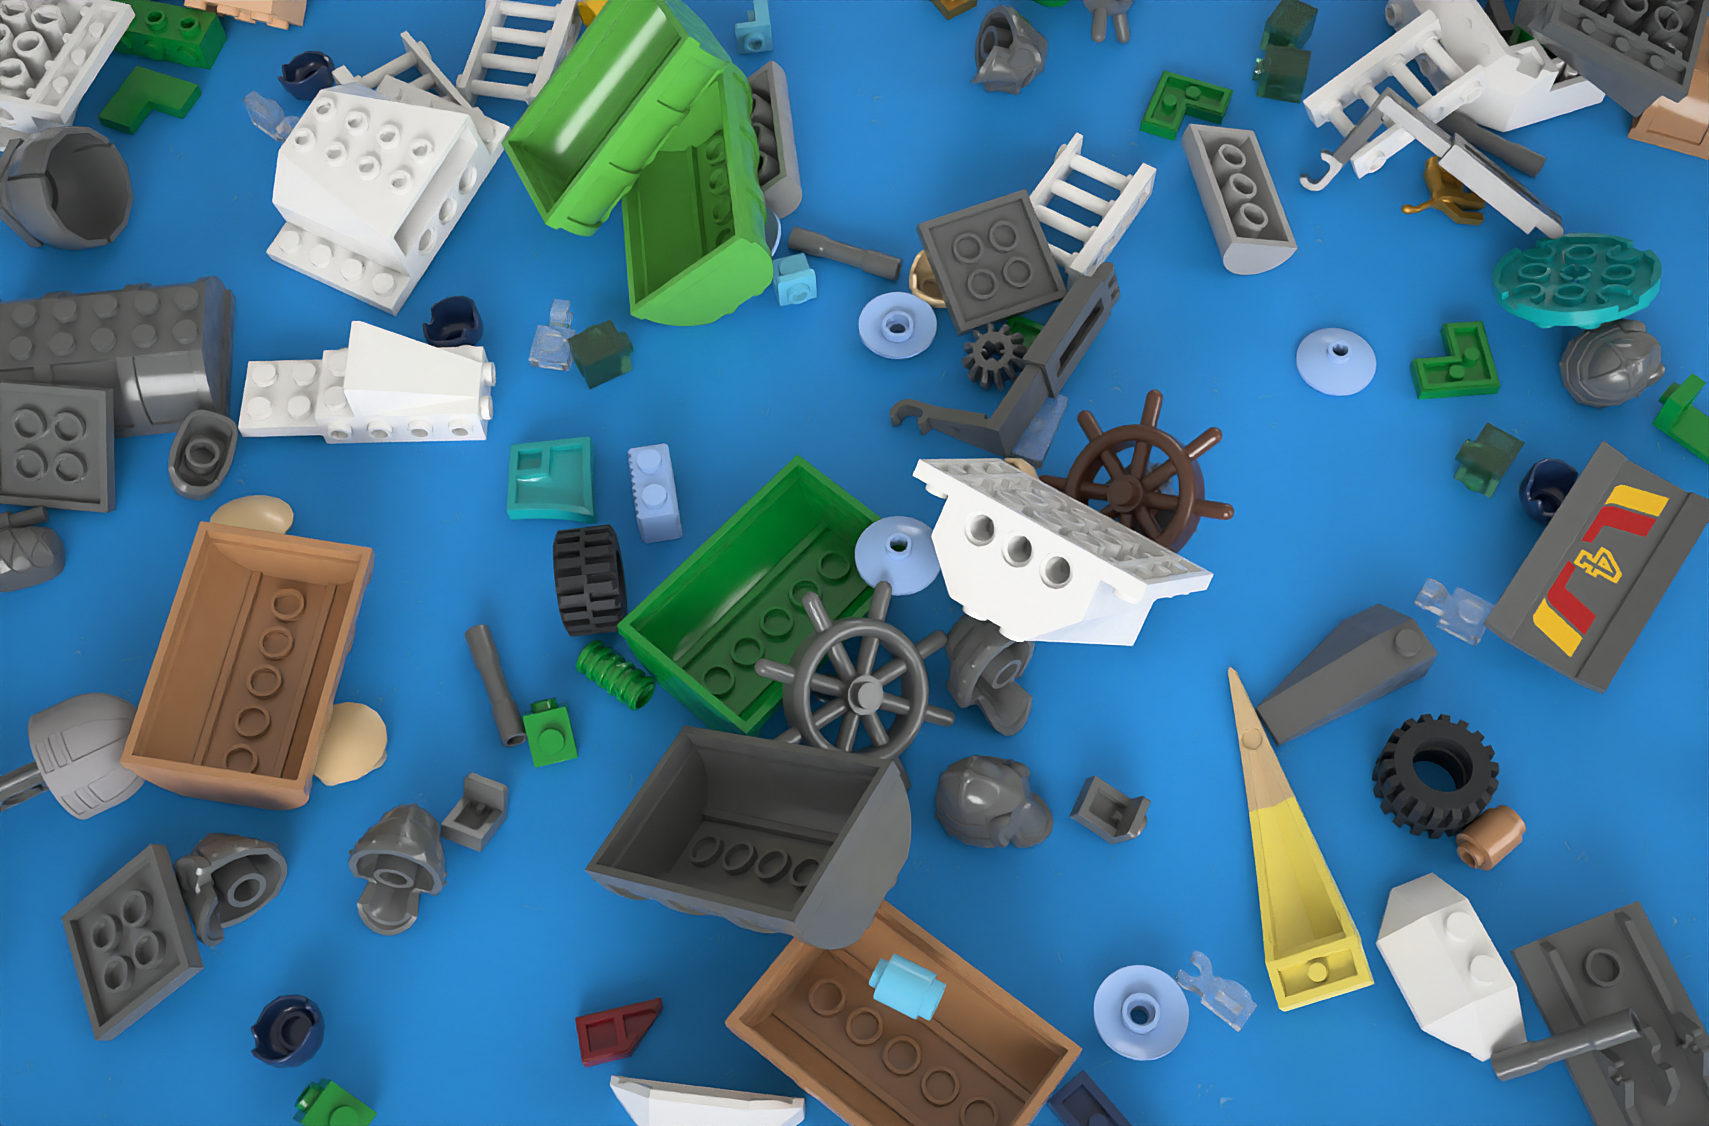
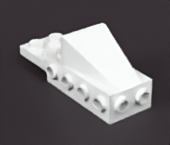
[238,321,496,444]

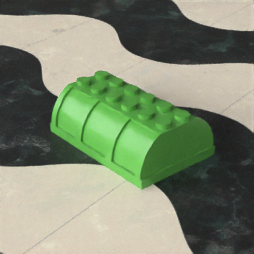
[501,0,731,237]
[621,60,774,326]

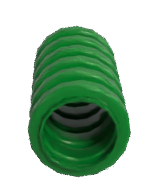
[576,640,656,711]

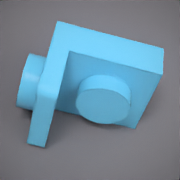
[734,0,773,54]
[772,253,817,306]

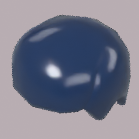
[277,51,335,101]
[423,296,484,348]
[1518,458,1578,525]
[251,994,325,1068]

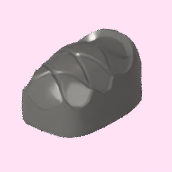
[168,410,238,501]
[0,526,65,592]

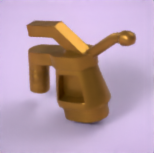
[1401,156,1486,225]

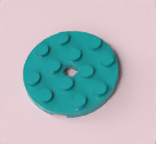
[1492,233,1662,329]

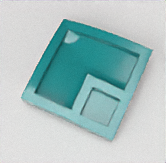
[507,436,597,524]

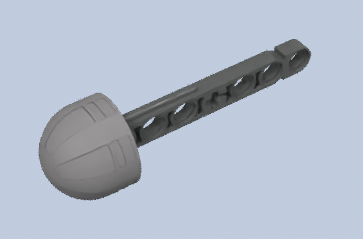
[0,693,145,820]

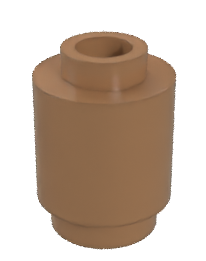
[1456,805,1526,871]

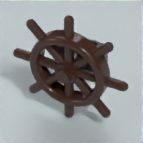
[1039,389,1234,554]

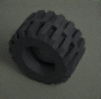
[553,524,627,637]
[1372,714,1499,839]

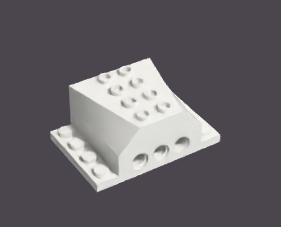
[0,0,135,152]
[266,74,511,316]
[912,458,1214,646]

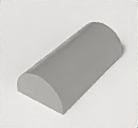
[747,60,802,219]
[1182,124,1298,275]

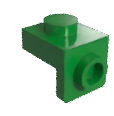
[522,697,579,768]
[293,1078,377,1126]

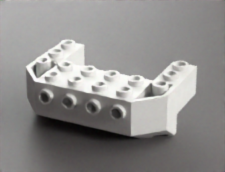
[1385,0,1605,132]

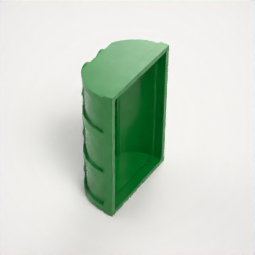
[617,454,907,737]

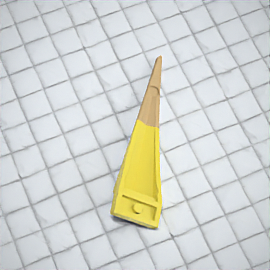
[1228,667,1375,1012]

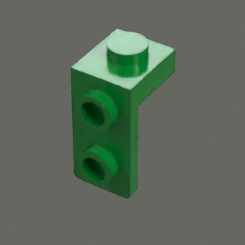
[1652,373,1709,464]

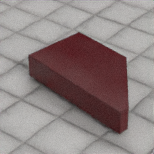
[575,998,663,1067]

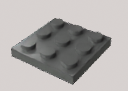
[916,189,1067,336]
[0,380,116,513]
[61,844,204,1041]

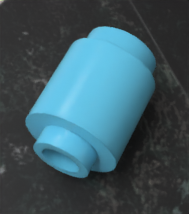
[869,953,947,1021]

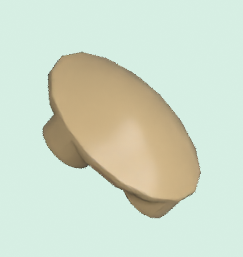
[210,495,294,534]
[313,702,388,786]

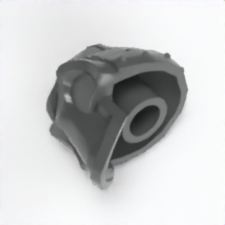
[970,4,1048,95]
[1559,318,1665,409]
[945,614,1035,736]
[935,754,1053,849]
[348,803,447,936]
[174,833,287,947]

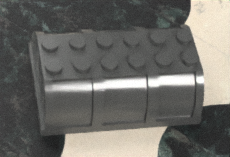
[0,276,235,439]
[585,725,911,950]

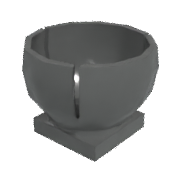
[0,126,133,250]

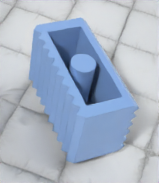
[627,443,682,544]

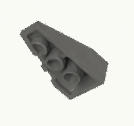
[1255,604,1438,747]

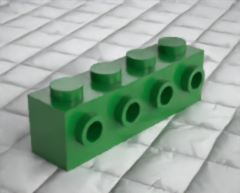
[112,0,227,70]

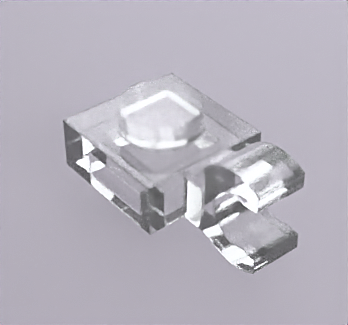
[243,91,301,144]
[529,299,578,371]
[1413,578,1495,646]
[1175,951,1258,1032]

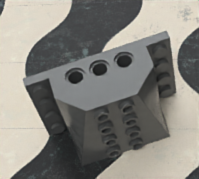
[1513,0,1709,118]

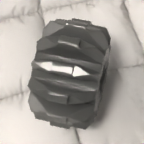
[962,323,1029,392]

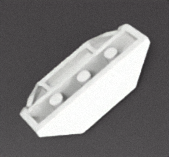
[1376,872,1527,1062]
[610,1075,806,1126]

